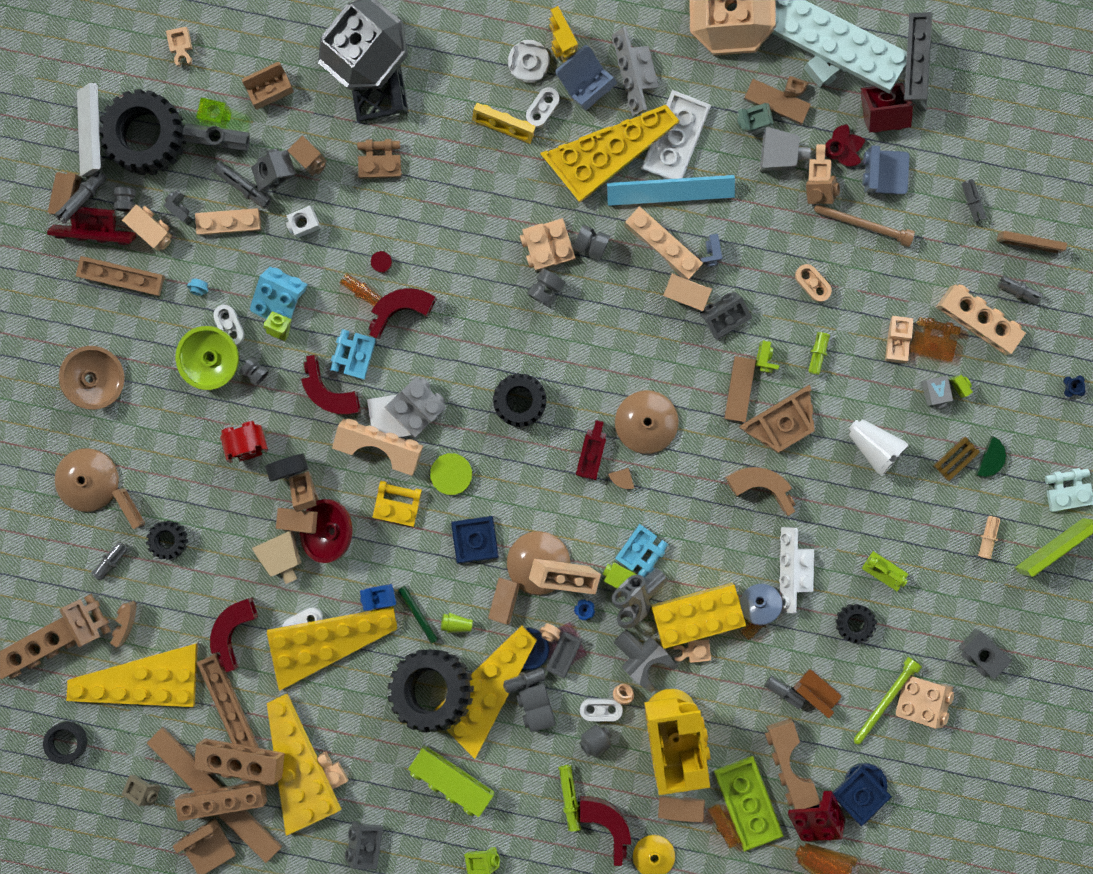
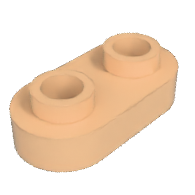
[795,264,832,302]

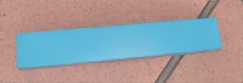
[607,175,735,206]

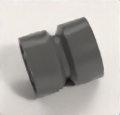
[572,224,611,262]
[527,268,566,308]

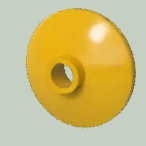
[633,835,675,874]

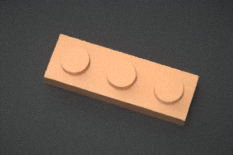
[195,208,261,235]

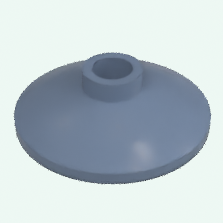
[740,584,783,625]

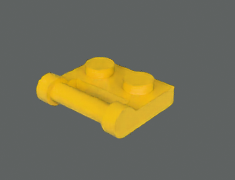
[372,480,422,527]

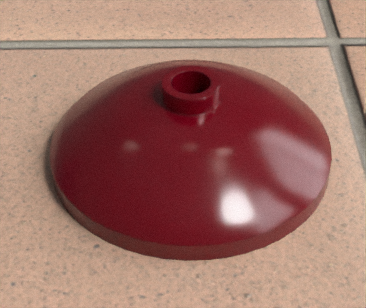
[300,499,353,563]

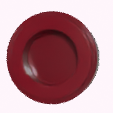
[370,251,392,273]

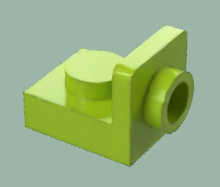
[263,311,292,341]
[755,340,780,373]
[464,847,500,874]

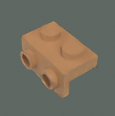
[242,62,294,110]

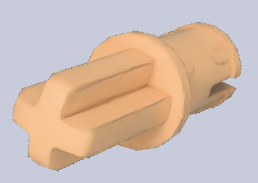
[978,516,1000,559]

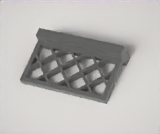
[904,12,933,111]

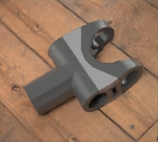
[612,568,667,629]
[613,629,678,693]

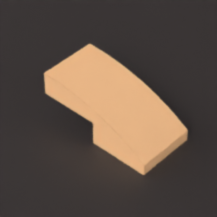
[885,316,913,364]

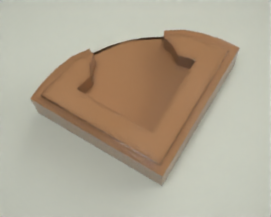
[783,76,809,97]
[608,468,634,489]

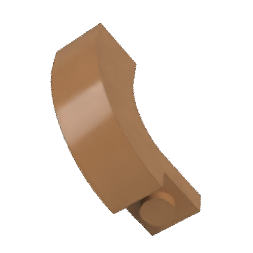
[724,467,796,516]

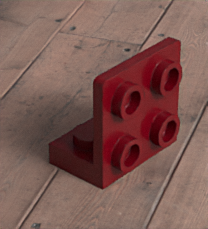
[788,791,846,841]

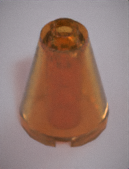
[795,843,858,874]

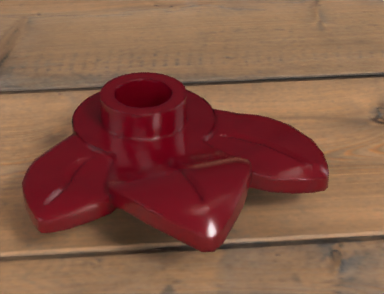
[825,124,865,166]

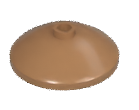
[58,346,124,410]
[615,390,678,454]
[55,448,119,512]
[507,531,570,595]

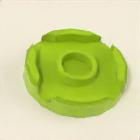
[430,453,472,495]

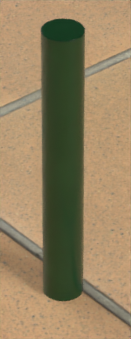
[398,586,438,644]

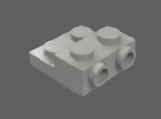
[384,377,446,438]

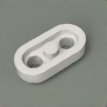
[526,87,559,128]
[214,305,245,346]
[282,607,323,627]
[580,698,623,721]

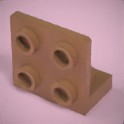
[173,818,236,874]

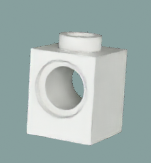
[286,206,321,238]

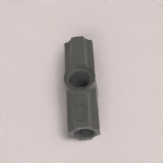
[182,123,250,152]

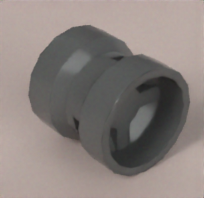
[114,187,136,212]
[239,357,269,386]

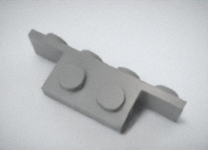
[612,27,659,116]

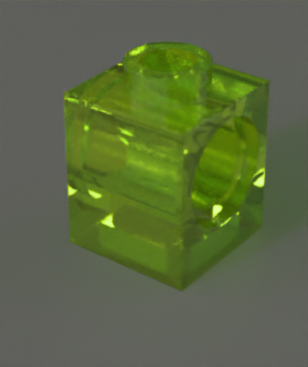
[196,97,232,128]

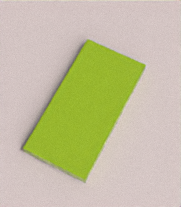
[1014,518,1093,577]
[713,756,784,852]

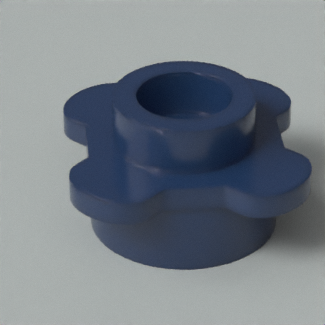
[1063,375,1086,397]

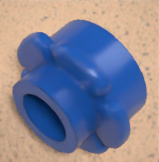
[574,599,595,620]

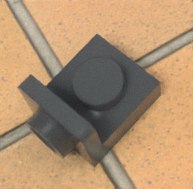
[163,190,193,226]

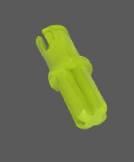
[808,332,830,375]

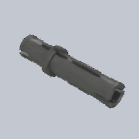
[213,161,271,209]
[55,170,107,224]

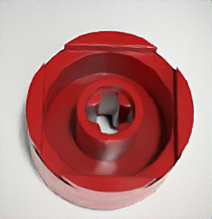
[220,421,268,463]

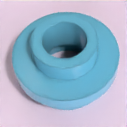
[187,279,208,296]

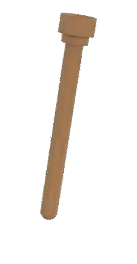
[814,205,915,247]

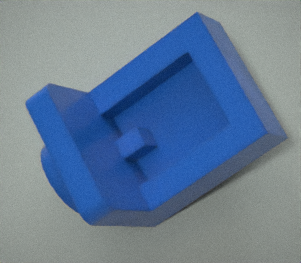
[360,584,396,611]

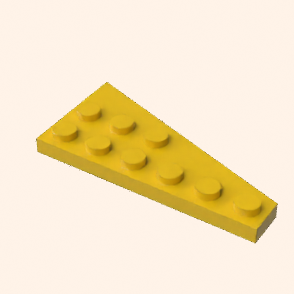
[266,693,342,836]

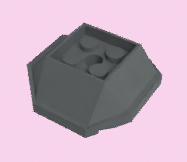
[318,0,408,90]

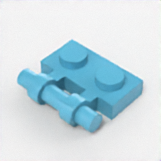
[330,329,376,380]
[615,524,669,577]

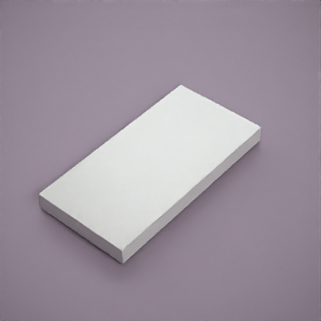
[77,83,101,177]
[641,90,711,179]

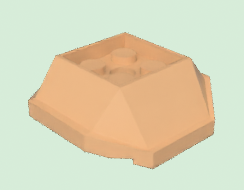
[690,0,776,56]

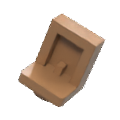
[806,176,840,204]

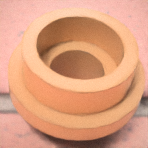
[540,623,561,642]
[613,684,634,705]

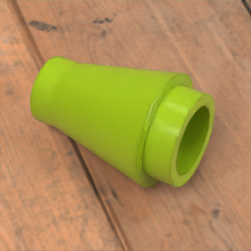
[441,612,473,633]

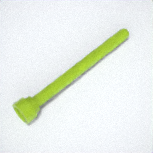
[854,657,922,745]

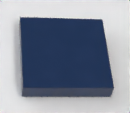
[451,516,499,564]
[833,765,892,827]

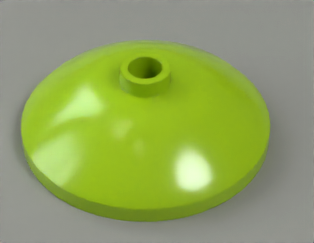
[175,326,239,390]

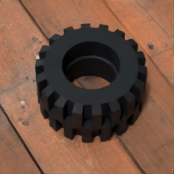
[493,373,547,427]

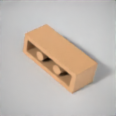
[529,559,601,594]

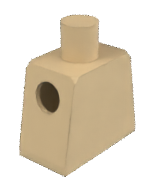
[252,531,301,584]

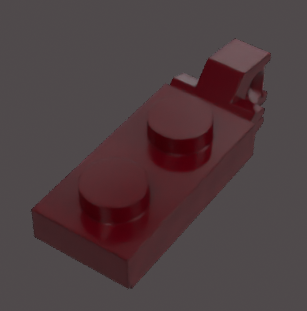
[575,420,606,480]

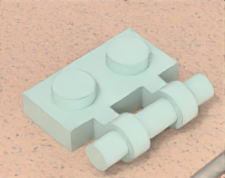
[1045,468,1093,512]

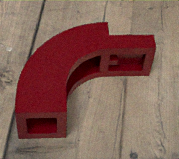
[368,288,437,340]
[301,355,361,415]
[210,597,259,672]
[580,796,631,866]

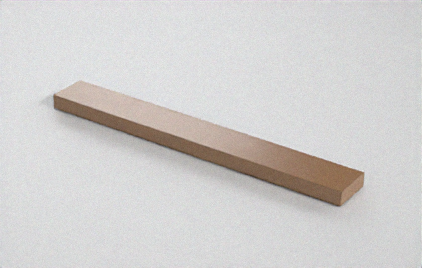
[147,727,282,863]

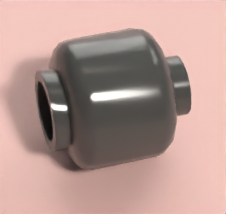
[579,725,612,757]

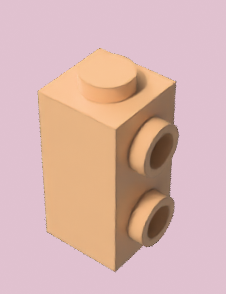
[122,205,173,251]

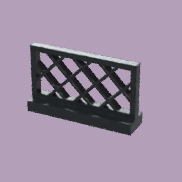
[352,39,409,122]

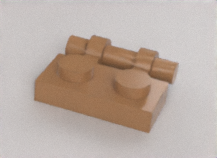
[357,139,402,179]
[59,594,111,647]

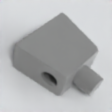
[759,127,811,172]

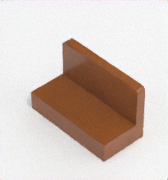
[793,669,842,718]

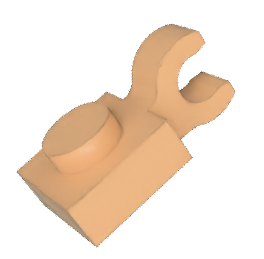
[808,144,831,181]
[317,751,349,790]

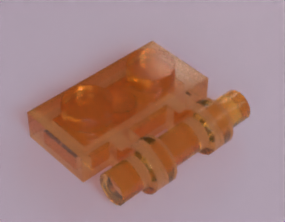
[909,317,961,362]

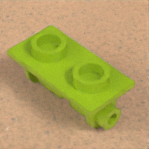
[861,551,909,592]

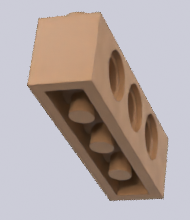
[0,617,77,680]
[194,738,285,785]
[174,781,268,821]

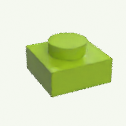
[949,374,973,398]

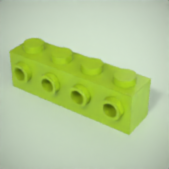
[408,744,494,817]

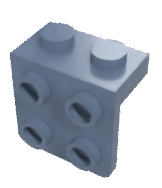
[555,45,617,111]
[862,145,909,195]

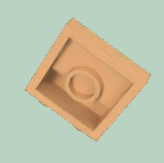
[520,218,576,272]

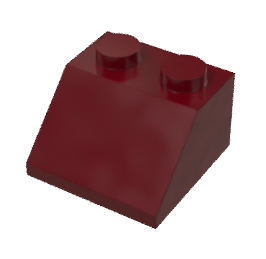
[860,83,913,133]

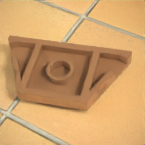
[739,385,815,453]

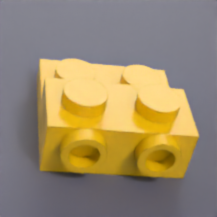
[549,6,578,63]

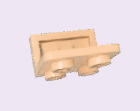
[896,676,954,729]

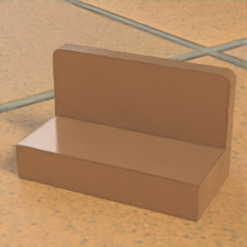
[48,172,82,215]

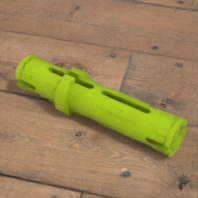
[558,765,582,832]

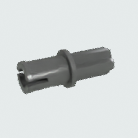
[962,179,987,222]
[91,542,128,581]
[503,668,545,693]
[764,675,806,709]

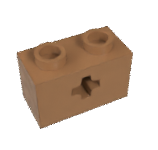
[287,135,327,176]

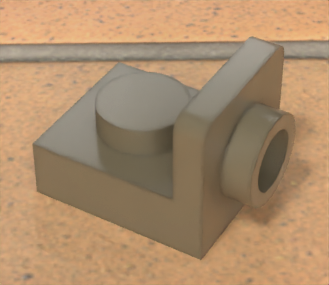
[121,775,161,806]

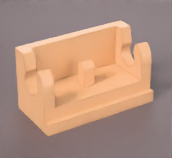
[663,273,712,311]

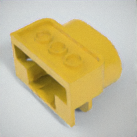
[644,689,711,795]

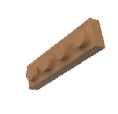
[76,256,165,296]

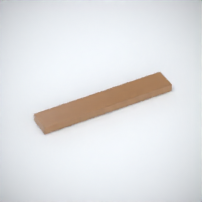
[197,653,262,770]

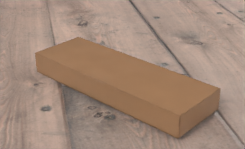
[743,79,811,125]
[997,231,1067,254]
[724,356,756,422]

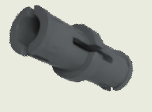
[997,275,1043,305]

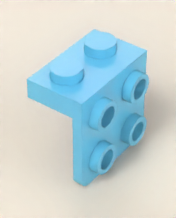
[250,267,308,319]

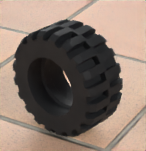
[99,89,186,175]
[388,649,474,733]

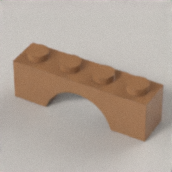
[765,718,820,809]

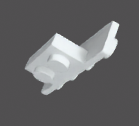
[779,527,814,614]

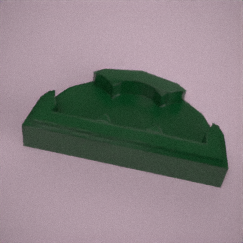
[975,436,1006,477]

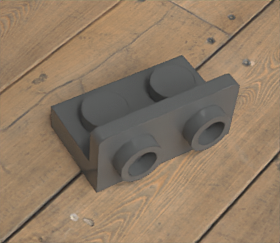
[699,292,752,340]
[345,821,383,869]

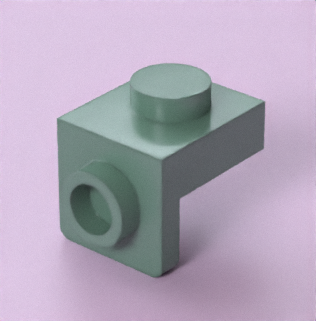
[737,103,773,132]

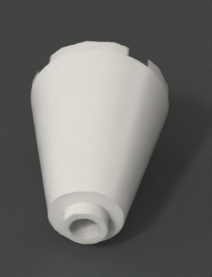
[849,419,909,476]

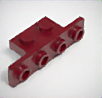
[47,207,137,245]

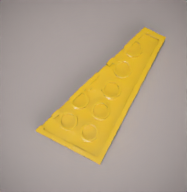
[540,105,680,203]
[267,606,397,691]
[433,625,537,759]
[66,643,198,707]

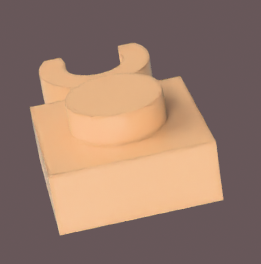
[166,27,192,67]
[673,638,711,663]

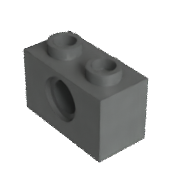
[251,149,296,191]
[958,629,1012,679]

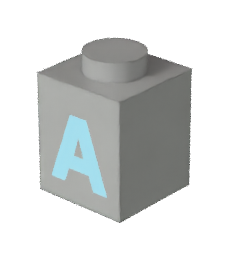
[922,375,953,409]

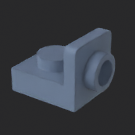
[700,234,722,267]

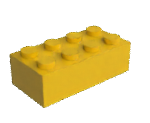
[651,582,746,649]

